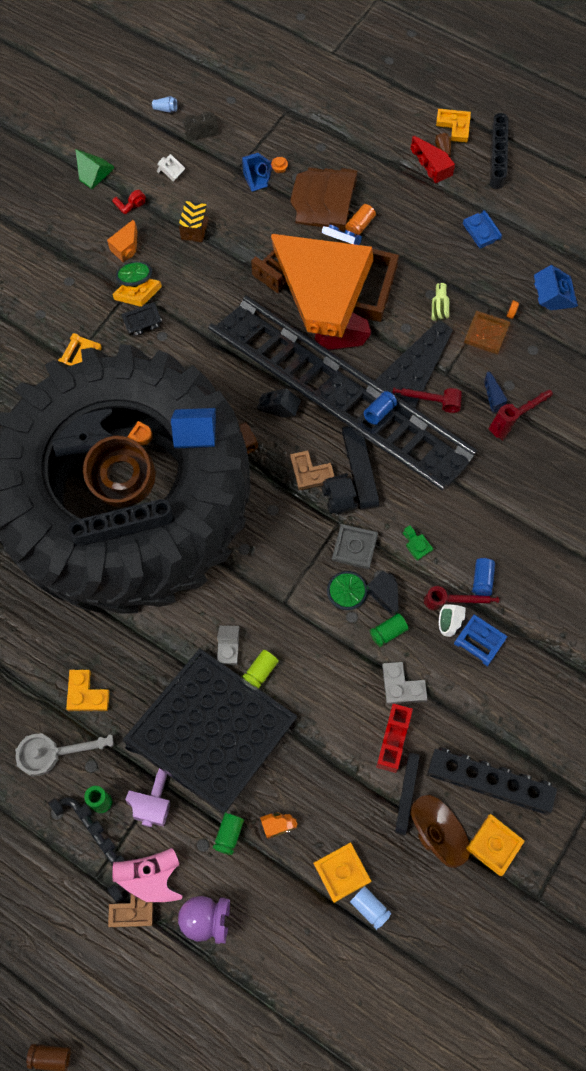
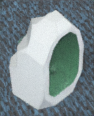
[439,605,465,637]

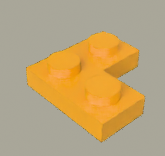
[436,109,471,142]
[112,279,162,307]
[66,670,109,711]

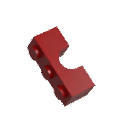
[376,703,413,773]

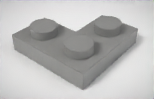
[382,662,427,705]

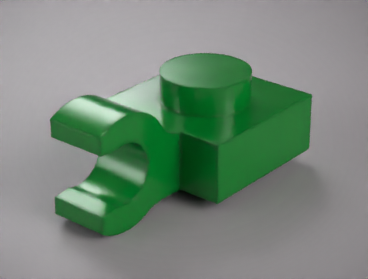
[403,525,433,561]

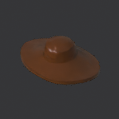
[411,795,470,868]

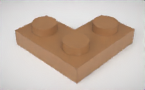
[290,451,334,490]
[108,894,153,927]

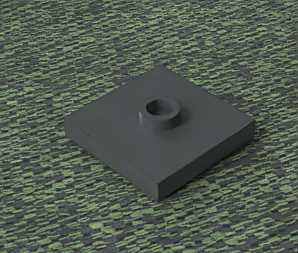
[332,524,378,569]

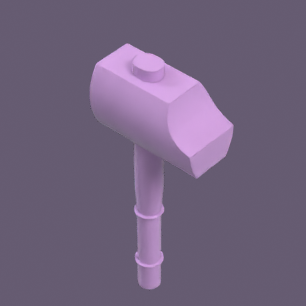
[126,768,170,827]

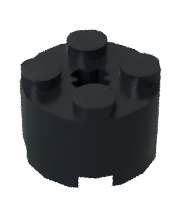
[321,473,358,515]

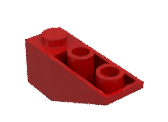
[410,136,455,183]

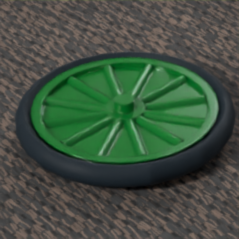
[116,261,152,286]
[327,571,368,610]

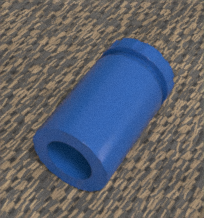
[364,391,397,424]
[472,558,495,596]

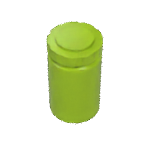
[243,650,279,689]

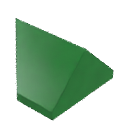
[75,149,114,189]

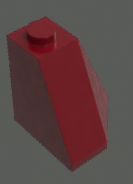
[315,312,371,350]

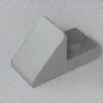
[217,626,239,665]

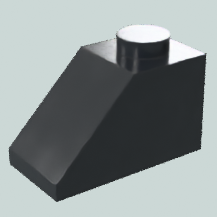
[366,570,398,616]

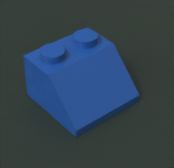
[534,265,578,310]

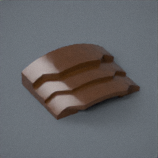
[290,167,358,231]

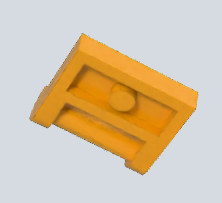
[58,333,102,365]

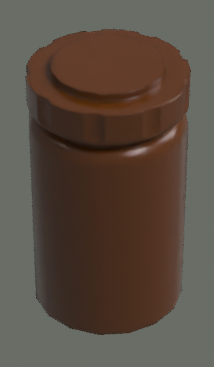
[26,1044,71,1071]

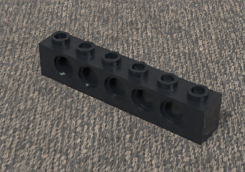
[426,747,557,815]

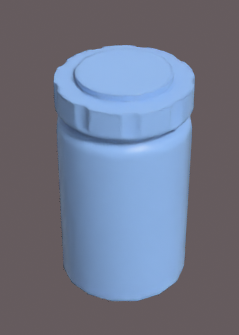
[350,886,392,930]

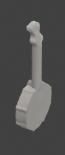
[15,733,114,777]

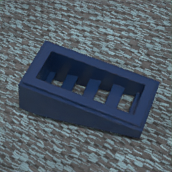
[484,371,507,414]

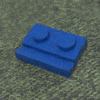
[463,210,502,249]

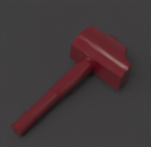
[488,390,553,441]

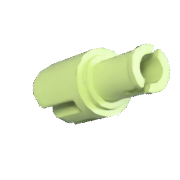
[432,283,450,321]

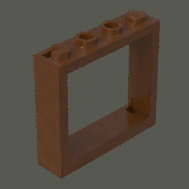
[338,241,399,322]

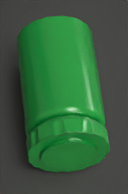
[370,613,409,647]
[84,786,113,813]
[213,813,244,855]

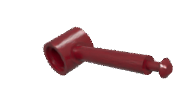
[392,387,462,413]
[424,586,499,610]

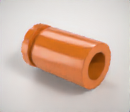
[345,204,376,236]

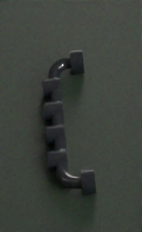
[48,797,125,903]

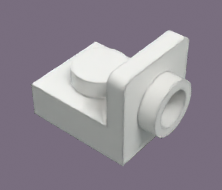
[157,154,185,182]

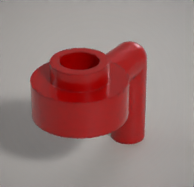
[112,190,146,214]

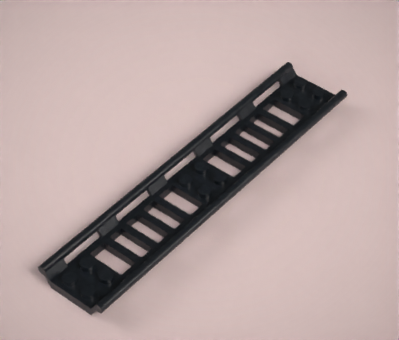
[208,295,478,491]

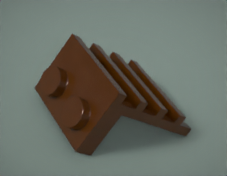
[251,250,287,294]

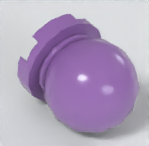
[178,896,230,944]

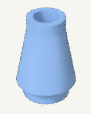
[152,96,177,113]

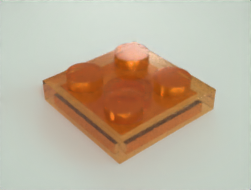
[464,311,510,354]

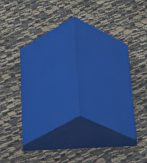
[171,408,216,448]

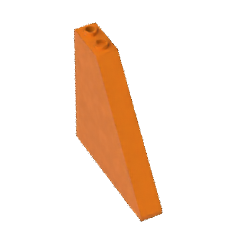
[271,234,373,337]

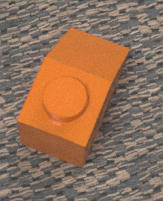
[107,220,138,262]

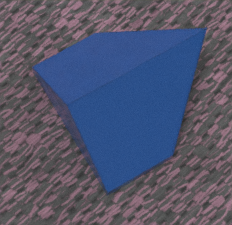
[242,153,272,191]

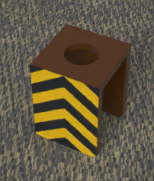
[179,201,209,243]

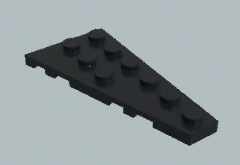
[374,319,453,419]

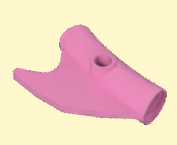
[112,848,182,902]

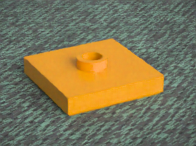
[466,814,525,876]
[313,842,372,903]

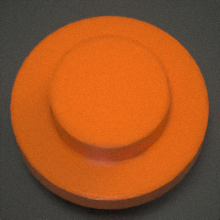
[271,157,288,173]

